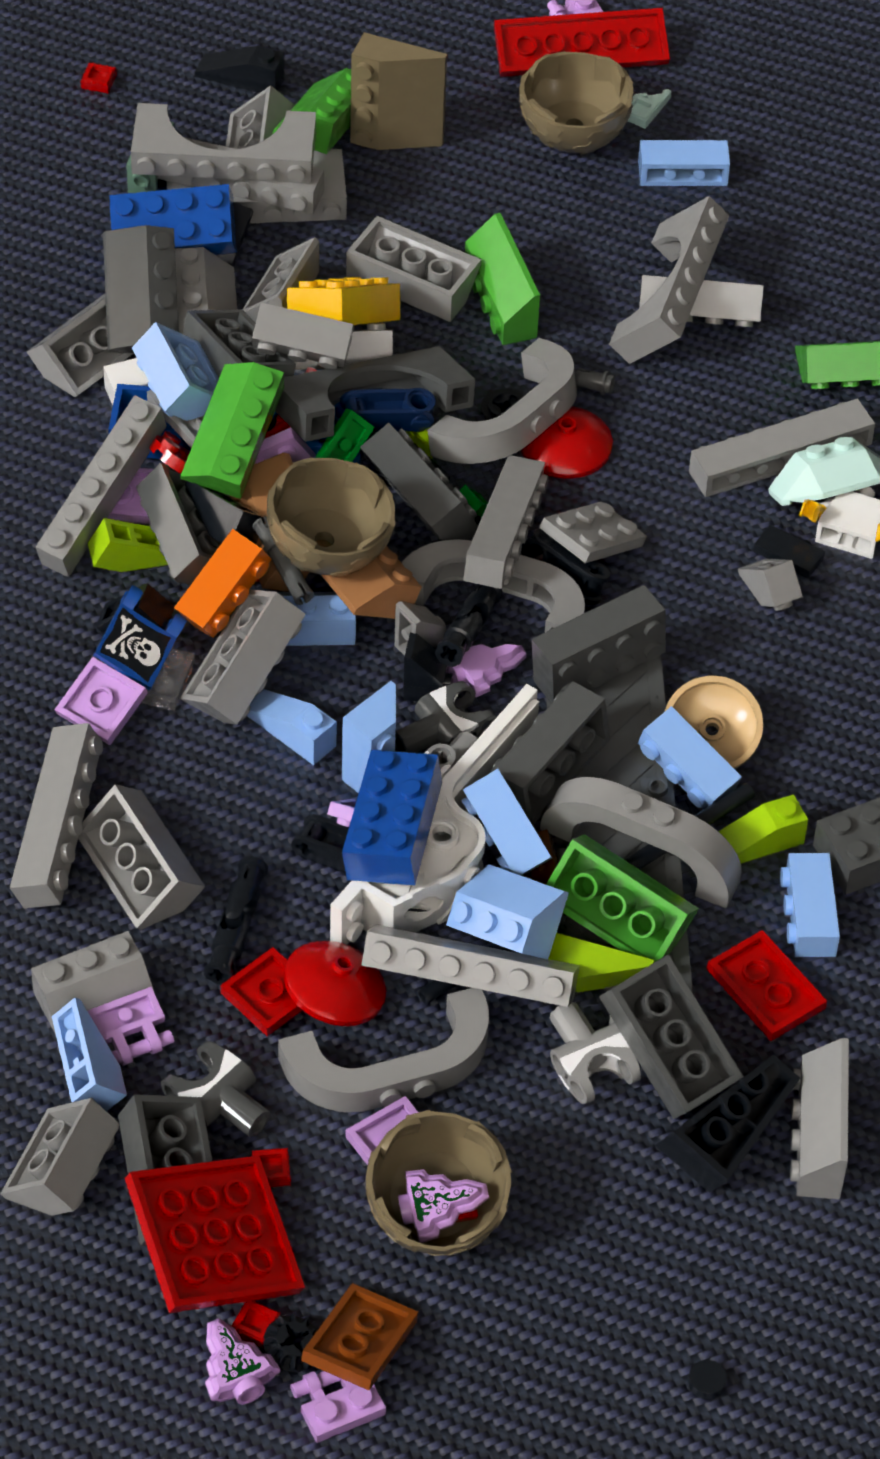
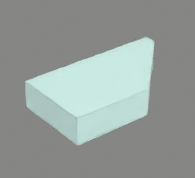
[628,89,671,129]

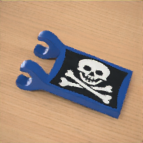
[93,585,187,691]

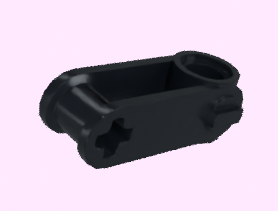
[521,528,610,605]
[291,814,349,873]

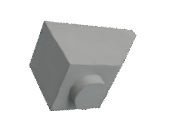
[738,559,803,611]
[394,601,447,656]

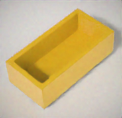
[287,277,400,325]

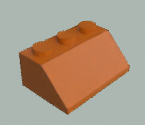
[174,529,272,638]

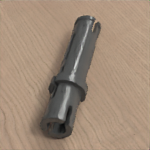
[252,516,314,605]

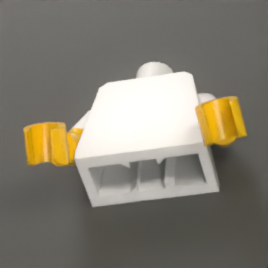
[799,487,880,559]

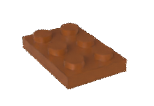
[301,1283,419,1391]

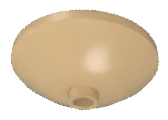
[665,676,763,769]

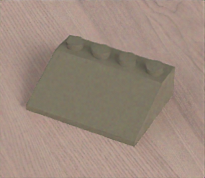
[350,32,447,150]

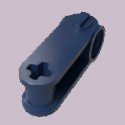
[340,388,435,432]

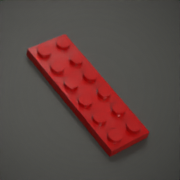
[493,8,670,77]

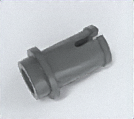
[575,367,615,395]

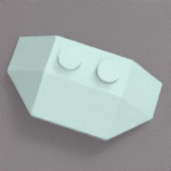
[768,437,880,506]

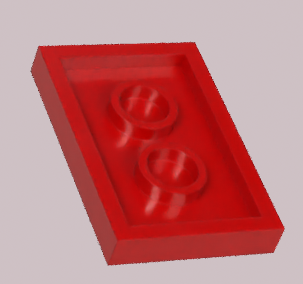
[707,930,827,1041]

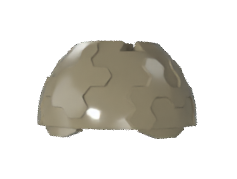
[519,51,634,154]
[267,457,396,577]
[365,1110,512,1256]

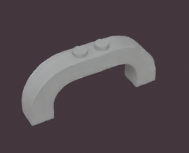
[427,338,577,464]
[402,539,585,632]
[540,777,742,909]
[278,988,489,1112]

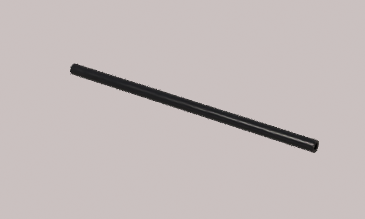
[417,783,755,1004]

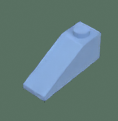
[247,689,337,765]
[52,997,127,1111]

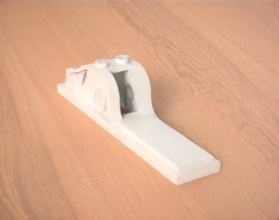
[330,684,539,945]

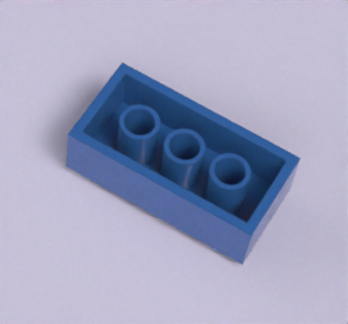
[109,184,237,255]
[342,750,442,886]

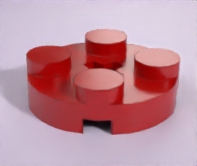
[149,431,190,474]

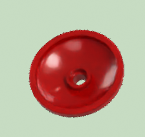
[521,406,613,479]
[284,941,386,1026]

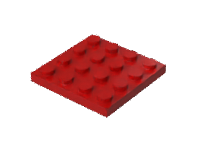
[125,1155,305,1313]

